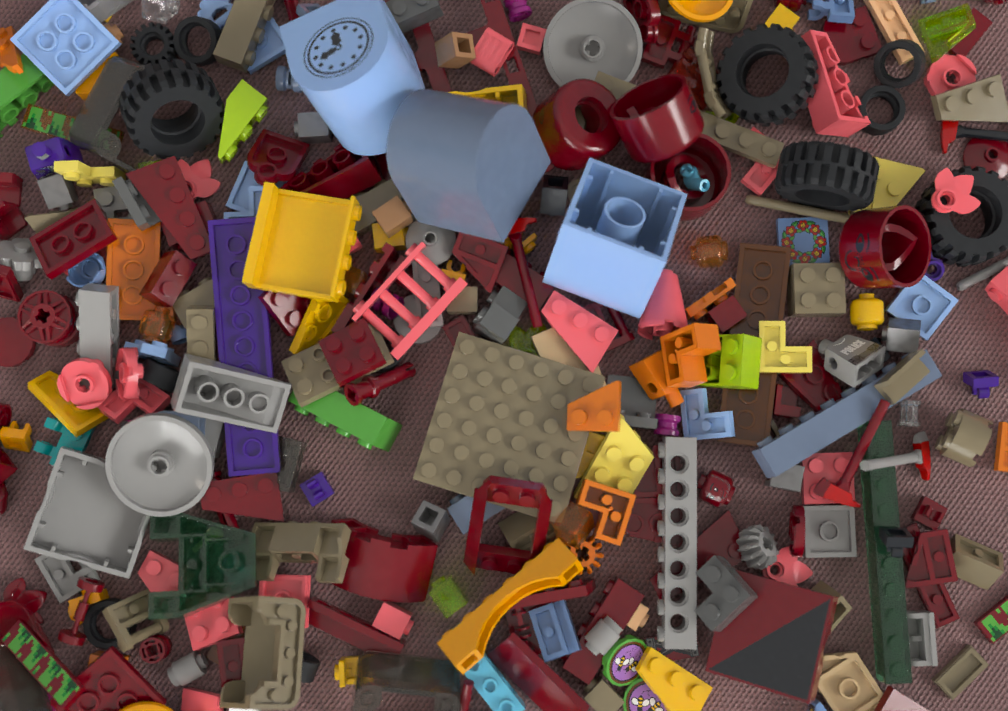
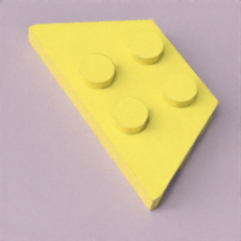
[848,157,925,214]
[574,414,654,499]

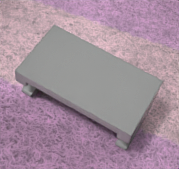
[897,610,938,666]

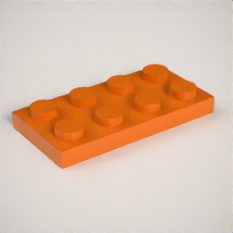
[106,218,161,321]

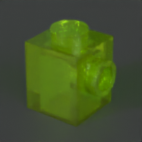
[429,575,468,619]

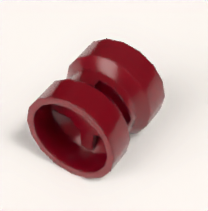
[139,634,172,664]

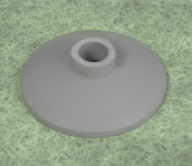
[405,220,456,265]

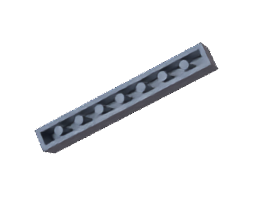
[751,350,942,478]

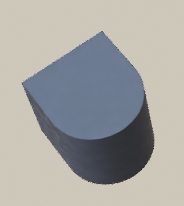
[386,89,551,243]

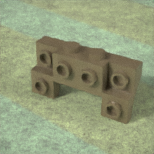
[247,521,351,583]

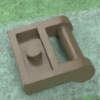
[102,589,170,652]

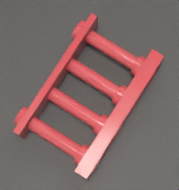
[352,242,468,360]

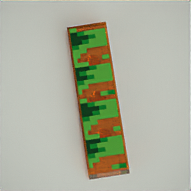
[21,104,125,156]

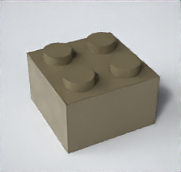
[787,263,846,318]

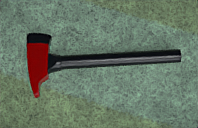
[940,121,1008,154]

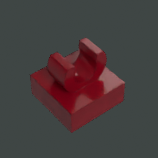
[911,496,948,530]

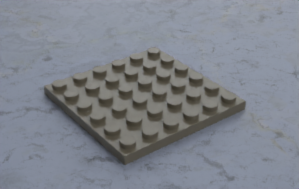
[413,332,605,525]

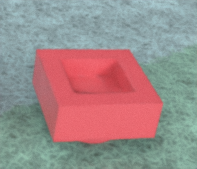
[516,23,547,55]

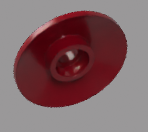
[963,138,1008,179]

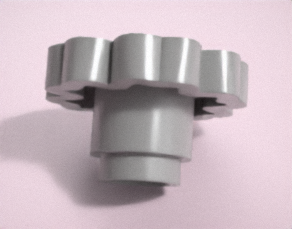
[0,238,42,281]

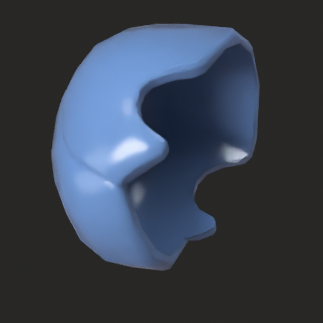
[66,253,106,288]

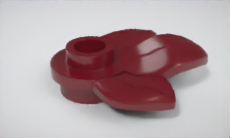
[3,577,47,624]

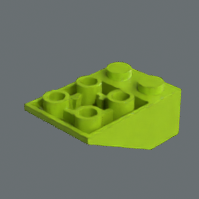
[218,79,268,164]
[697,334,762,389]

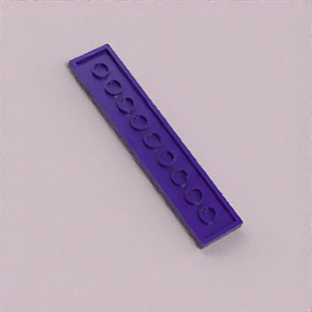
[208,217,282,477]

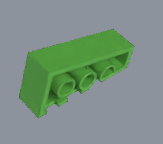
[0,53,54,138]
[288,391,403,452]

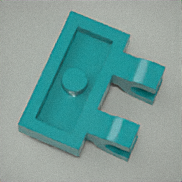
[33,417,96,466]

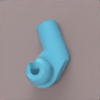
[680,163,710,192]

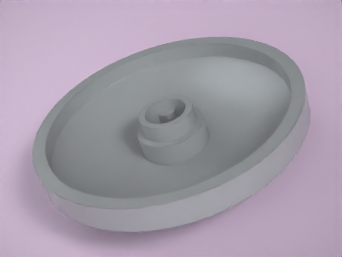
[543,0,643,87]
[105,413,214,517]

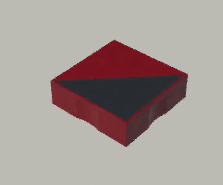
[705,569,838,704]

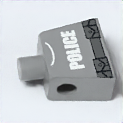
[818,335,886,387]

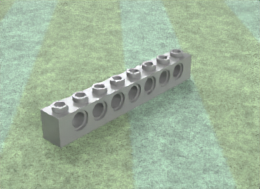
[657,437,697,650]

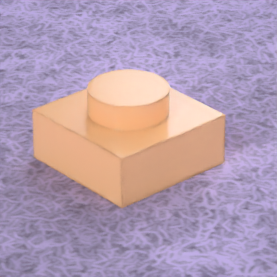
[627,603,649,631]

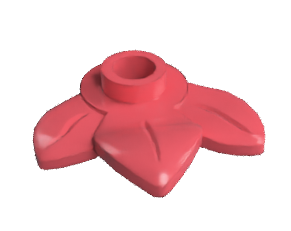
[178,159,221,200]
[931,168,981,214]
[762,546,813,587]

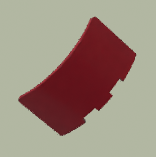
[331,518,438,603]

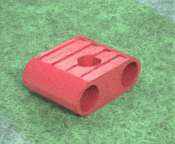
[470,27,514,77]

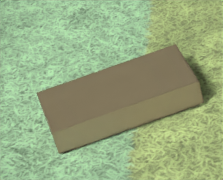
[931,644,989,700]

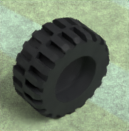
[716,23,819,126]
[120,59,225,160]
[774,141,880,211]
[915,166,1008,267]

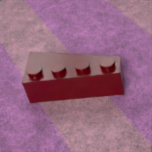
[278,144,382,199]

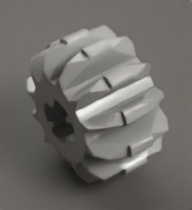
[736,524,779,570]

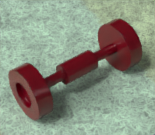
[58,576,105,646]

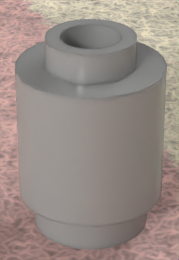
[584,615,623,656]
[167,651,209,687]

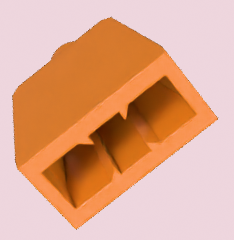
[629,349,684,408]

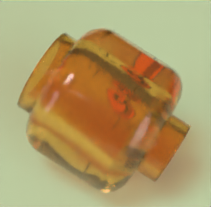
[691,235,728,268]
[138,306,176,343]

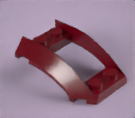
[463,475,553,575]

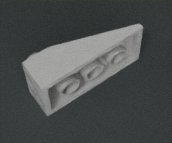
[170,353,292,433]

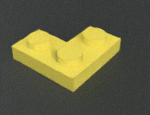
[54,160,126,187]
[759,321,812,373]

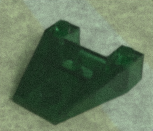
[148,513,256,620]

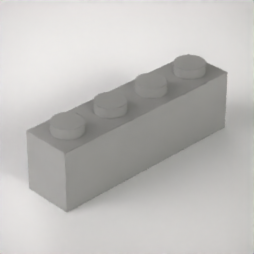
[75,283,120,389]

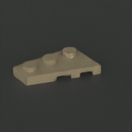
[930,74,1008,123]

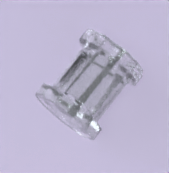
[897,400,921,427]

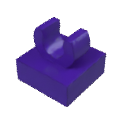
[963,370,999,399]
[299,472,335,507]

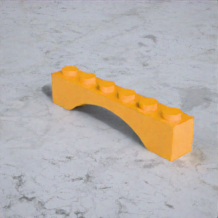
[437,538,584,674]

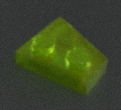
[918,3,976,63]

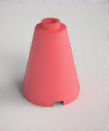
[638,269,688,340]

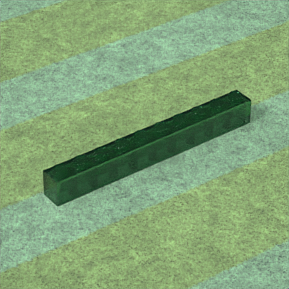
[857,420,912,684]

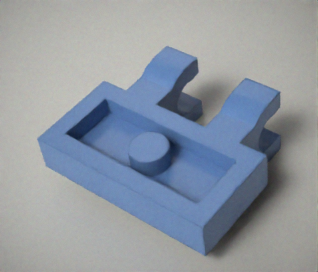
[807,0,855,24]

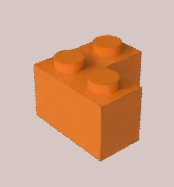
[660,323,721,388]
[576,479,636,546]

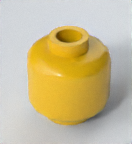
[850,293,884,331]

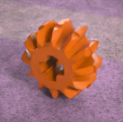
[563,531,604,576]

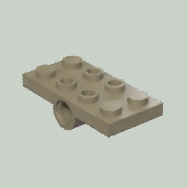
[281,320,395,407]

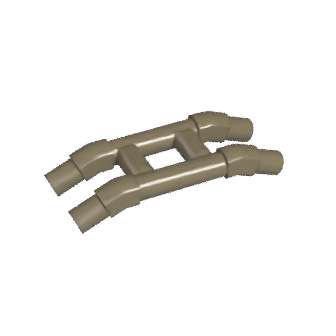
[694,27,732,119]

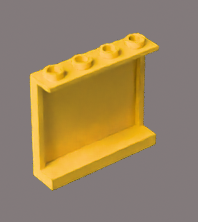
[242,182,362,303]

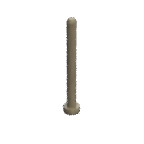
[745,195,855,224]

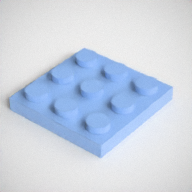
[10,0,122,97]

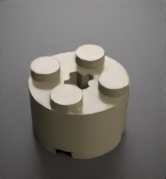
[935,408,993,468]

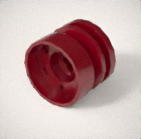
[17,290,79,348]

